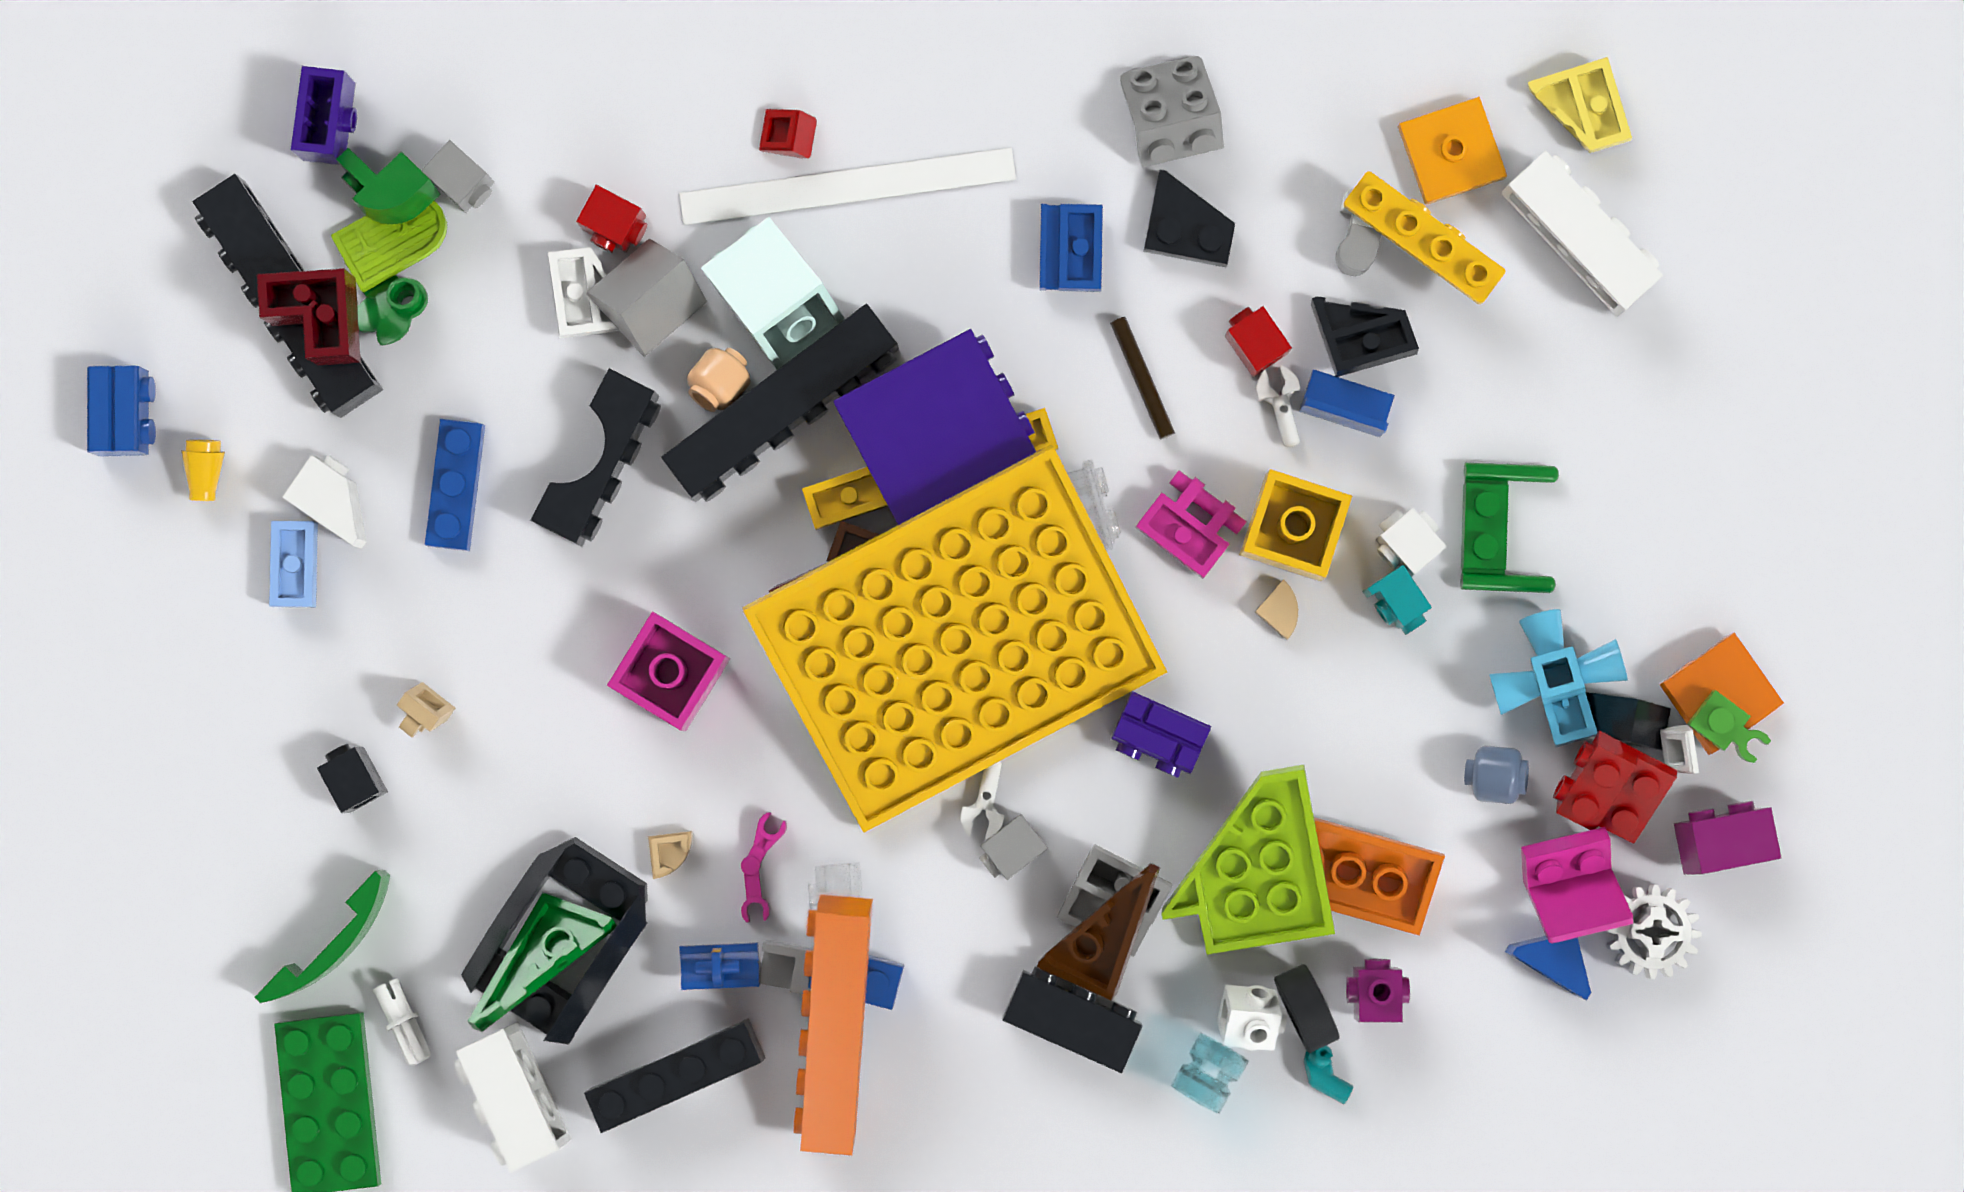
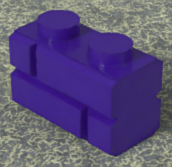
[1111,691,1212,778]

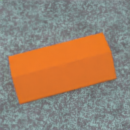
[1314,817,1445,936]

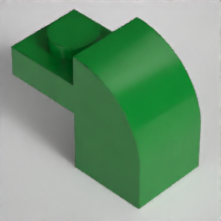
[336,148,441,224]

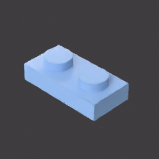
[269,521,318,608]

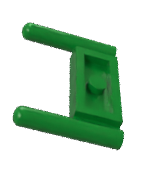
[1460,462,1559,593]

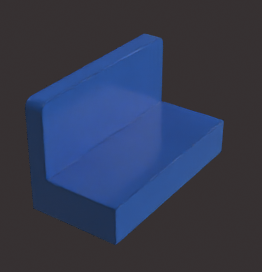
[1299,369,1395,437]

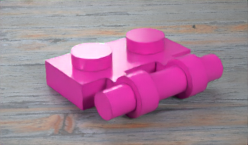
[1135,470,1247,579]

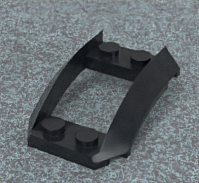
[461,837,648,1045]

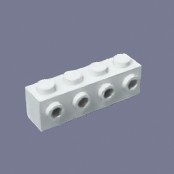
[1501,150,1664,317]

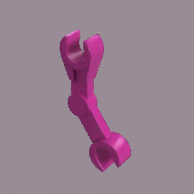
[741,812,787,923]

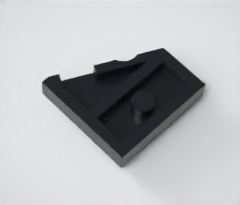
[1311,296,1419,377]

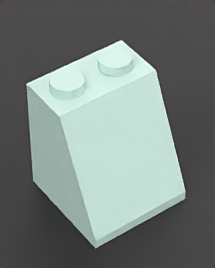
[701,217,845,370]

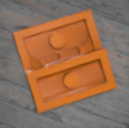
[1659,632,1784,755]

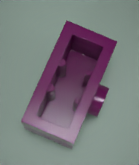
[1674,801,1782,875]

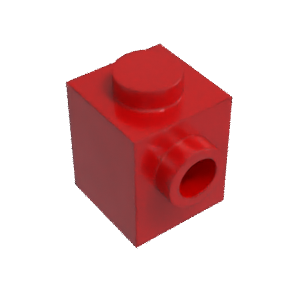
[576,184,648,253]

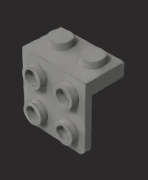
[1120,56,1224,168]

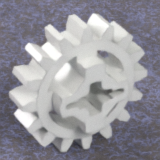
[1606,884,1702,979]

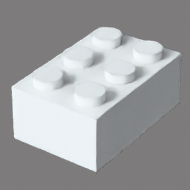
[454,1022,571,1173]

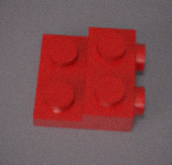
[1553,731,1677,844]

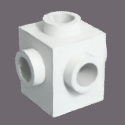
[1217,985,1287,1051]

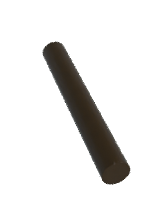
[1110,317,1175,440]

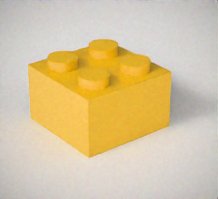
[1239,469,1352,582]

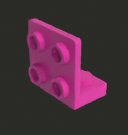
[1521,827,1633,943]

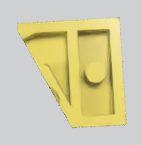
[1528,57,1632,153]

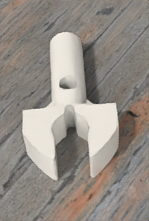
[1255,365,1300,447]
[960,761,1004,840]

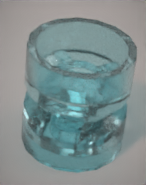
[1171,1032,1249,1114]

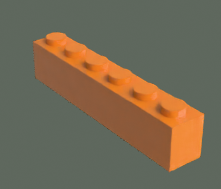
[793,894,873,1156]

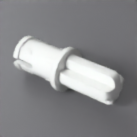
[372,978,431,1065]

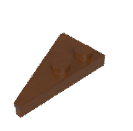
[1037,863,1160,1001]

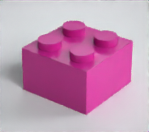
[607,611,731,731]

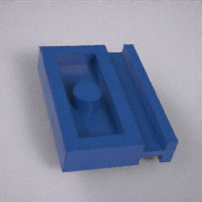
[1039,204,1103,292]

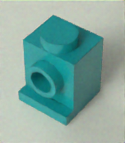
[1362,565,1432,635]

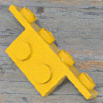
[1343,171,1505,304]

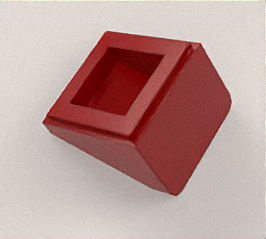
[759,109,817,158]

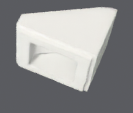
[1660,725,1699,774]

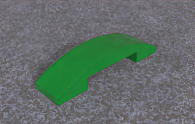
[254,870,390,1003]

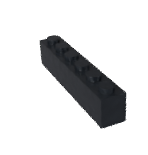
[192,173,383,418]
[661,303,899,502]

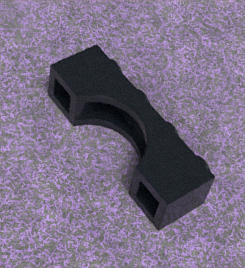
[530,368,661,547]
[584,1018,766,1133]

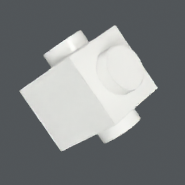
[1375,508,1447,576]

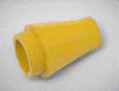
[181,439,225,501]

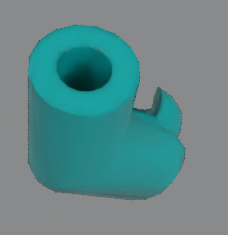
[1303,1045,1354,1105]

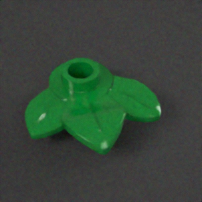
[357,275,428,346]

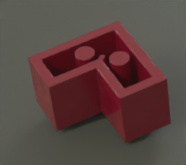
[257,268,361,365]

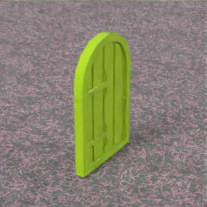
[331,200,448,293]

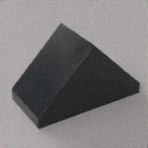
[1585,692,1671,750]

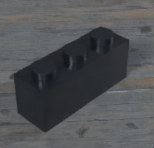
[1002,967,1143,1074]

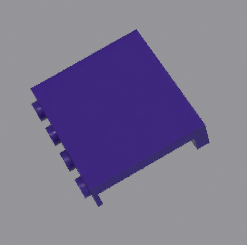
[833,328,1043,525]

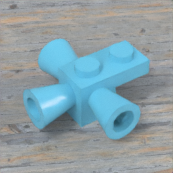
[1489,609,1628,747]

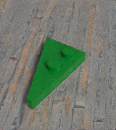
[467,892,617,1032]

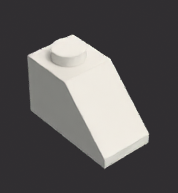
[282,455,366,549]

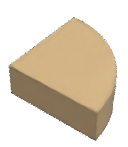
[1254,579,1298,640]
[648,831,693,879]

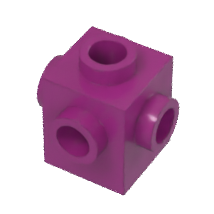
[1346,959,1410,1022]

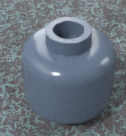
[1464,746,1529,804]

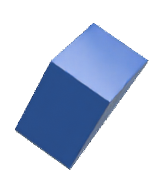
[1505,936,1591,1000]

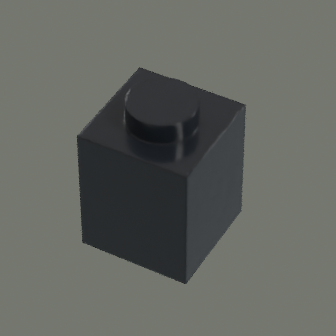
[317,744,388,813]

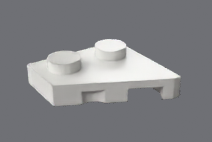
[547,247,620,338]

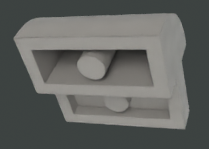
[1057,844,1172,957]

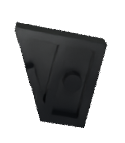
[1143,169,1235,267]

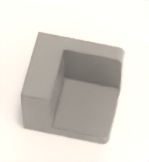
[760,940,813,994]

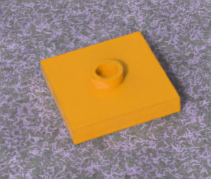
[1398,97,1507,205]

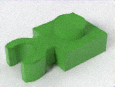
[1687,690,1771,763]

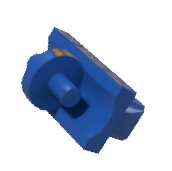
[679,942,760,990]

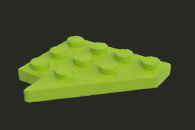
[1161,764,1335,955]

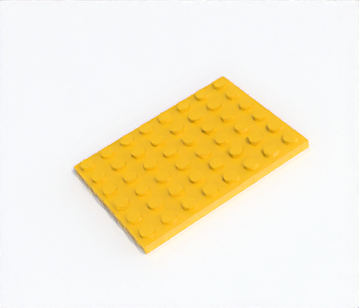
[742,445,1167,833]

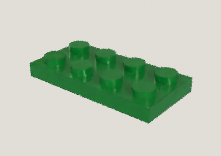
[274,1012,381,1192]

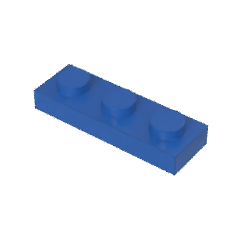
[425,419,485,551]

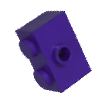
[290,66,357,165]

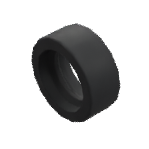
[1274,964,1340,1053]

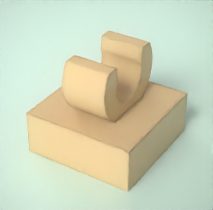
[397,682,456,738]

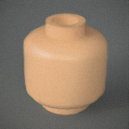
[687,348,751,412]

